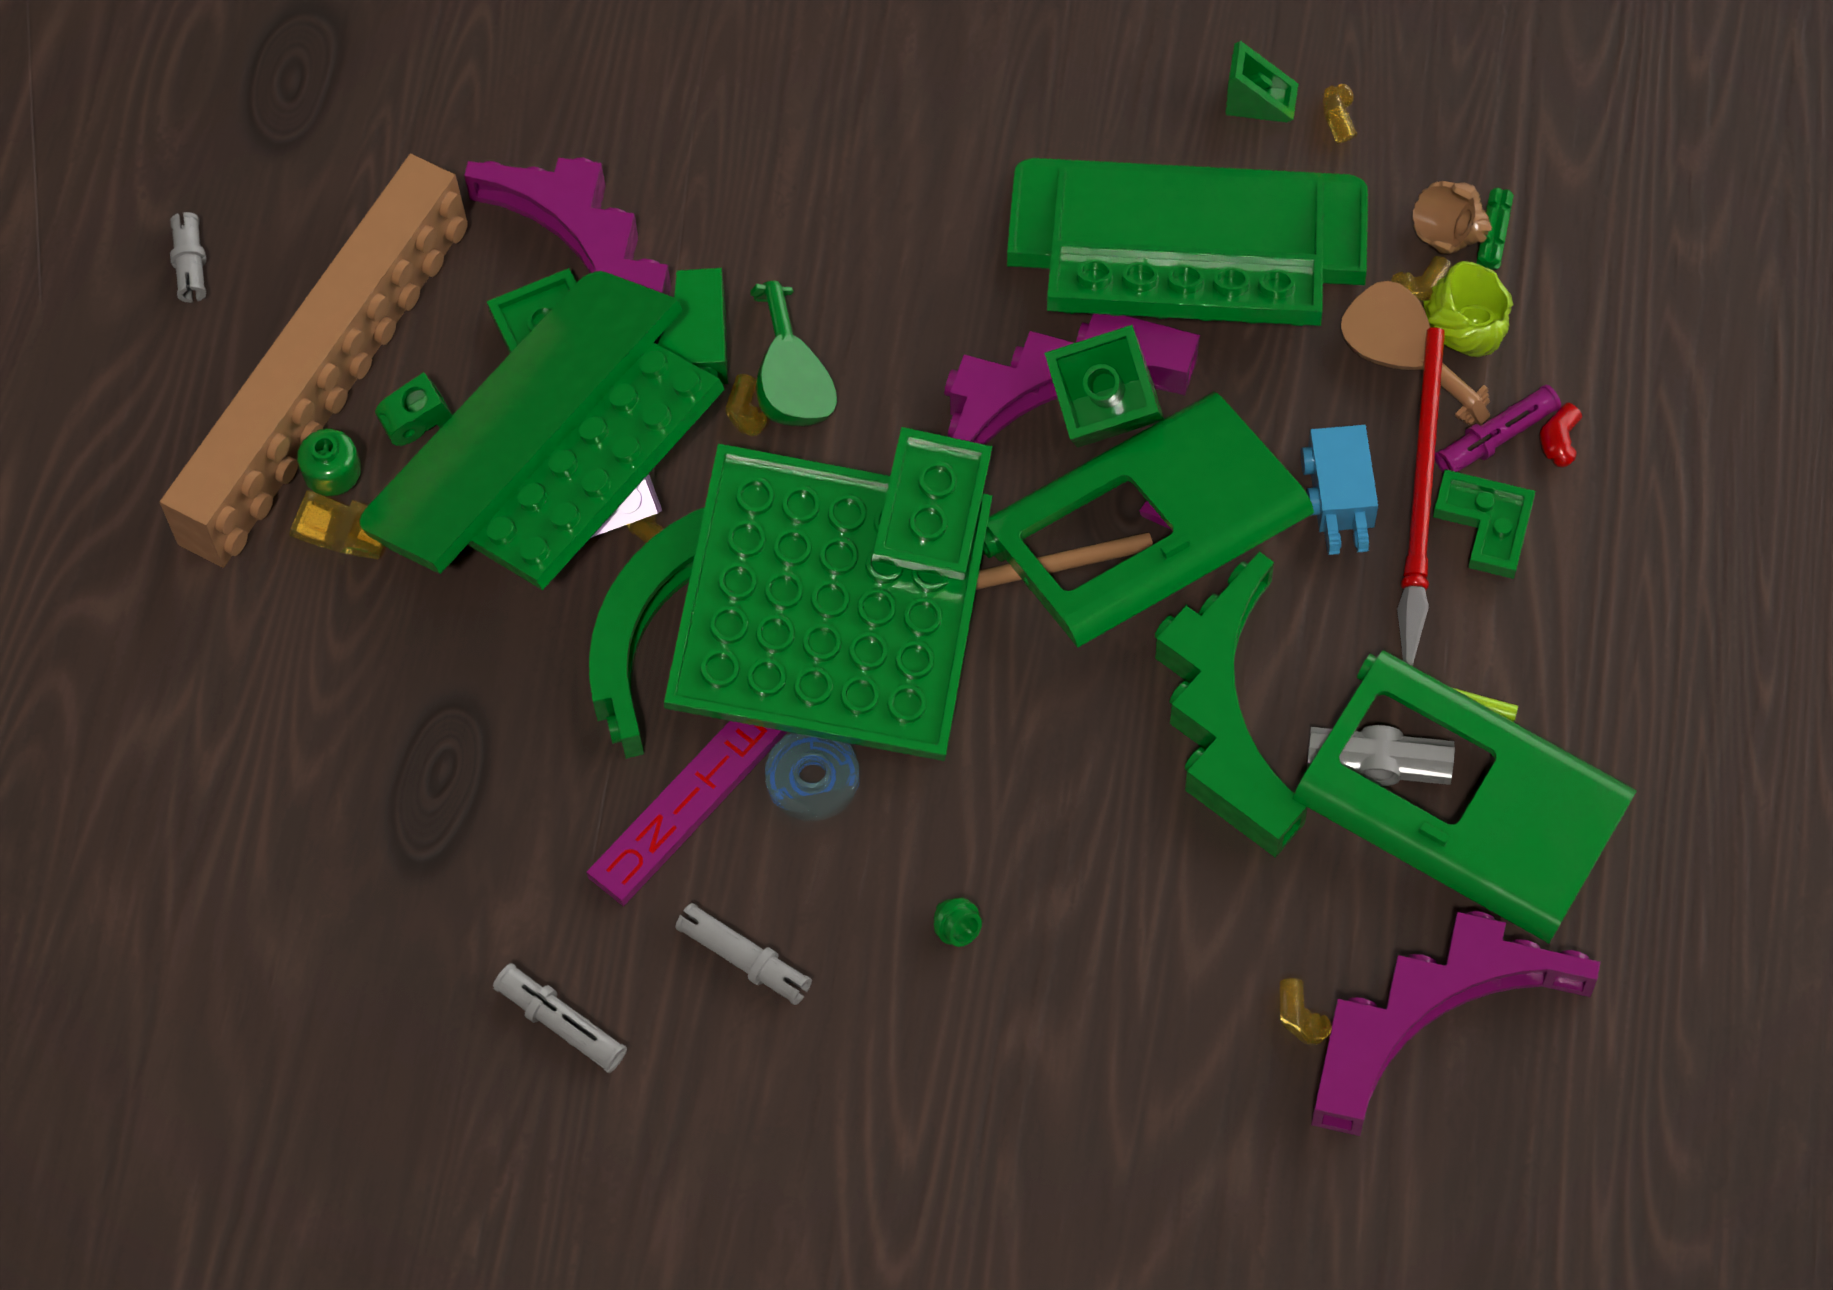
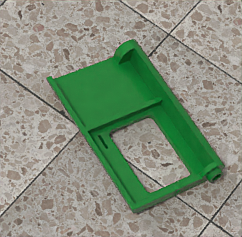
[983,391,1314,648]
[1292,650,1637,944]

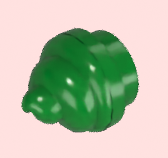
[933,897,982,947]

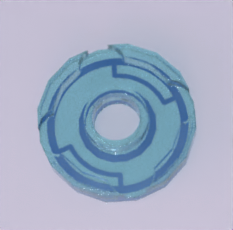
[765,733,860,821]

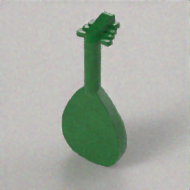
[750,281,837,427]

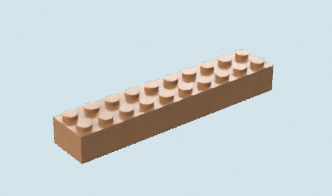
[159,153,468,568]

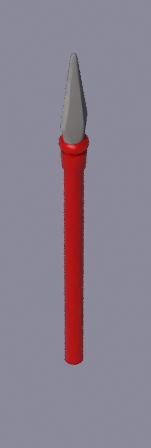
[1397,327,1445,666]

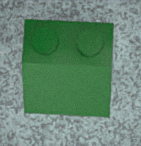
[1045,325,1164,448]

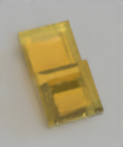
[289,490,384,559]

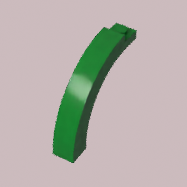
[589,507,705,759]

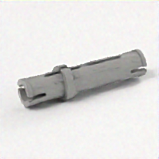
[676,903,812,1005]
[493,963,627,1073]

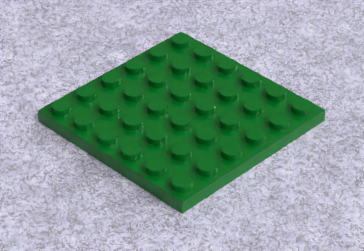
[664,443,993,761]

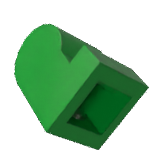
[375,372,453,446]

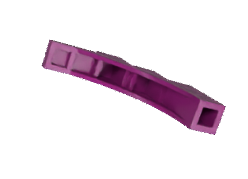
[944,314,1200,445]
[1311,911,1600,1136]

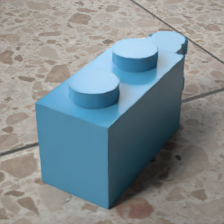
[1301,425,1378,555]

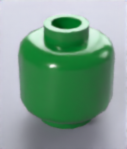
[297,428,361,496]

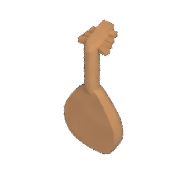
[1341,281,1490,426]

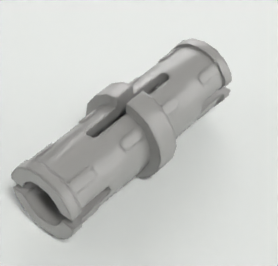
[170,212,206,303]

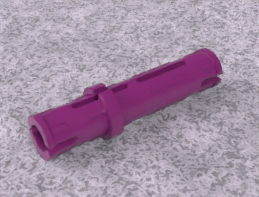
[1435,384,1561,473]

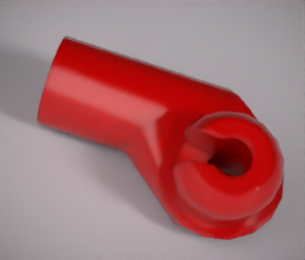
[1540,403,1582,468]

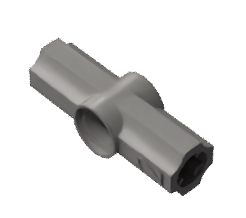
[1307,725,1455,786]

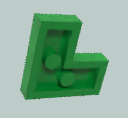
[1433,469,1536,579]

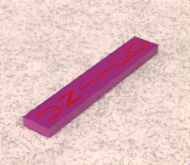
[586,721,787,907]

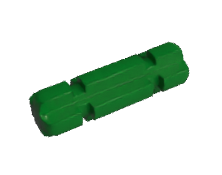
[1476,188,1514,271]

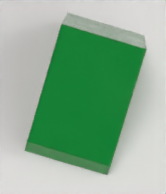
[1226,41,1299,123]

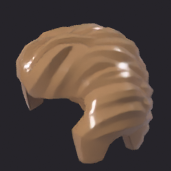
[1412,181,1492,255]

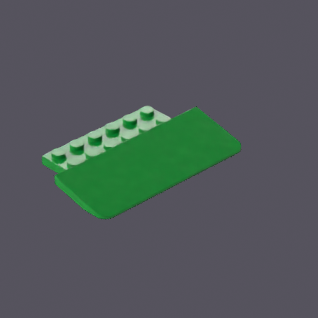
[1007,158,1368,326]
[360,271,725,591]

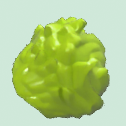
[1424,261,1513,357]

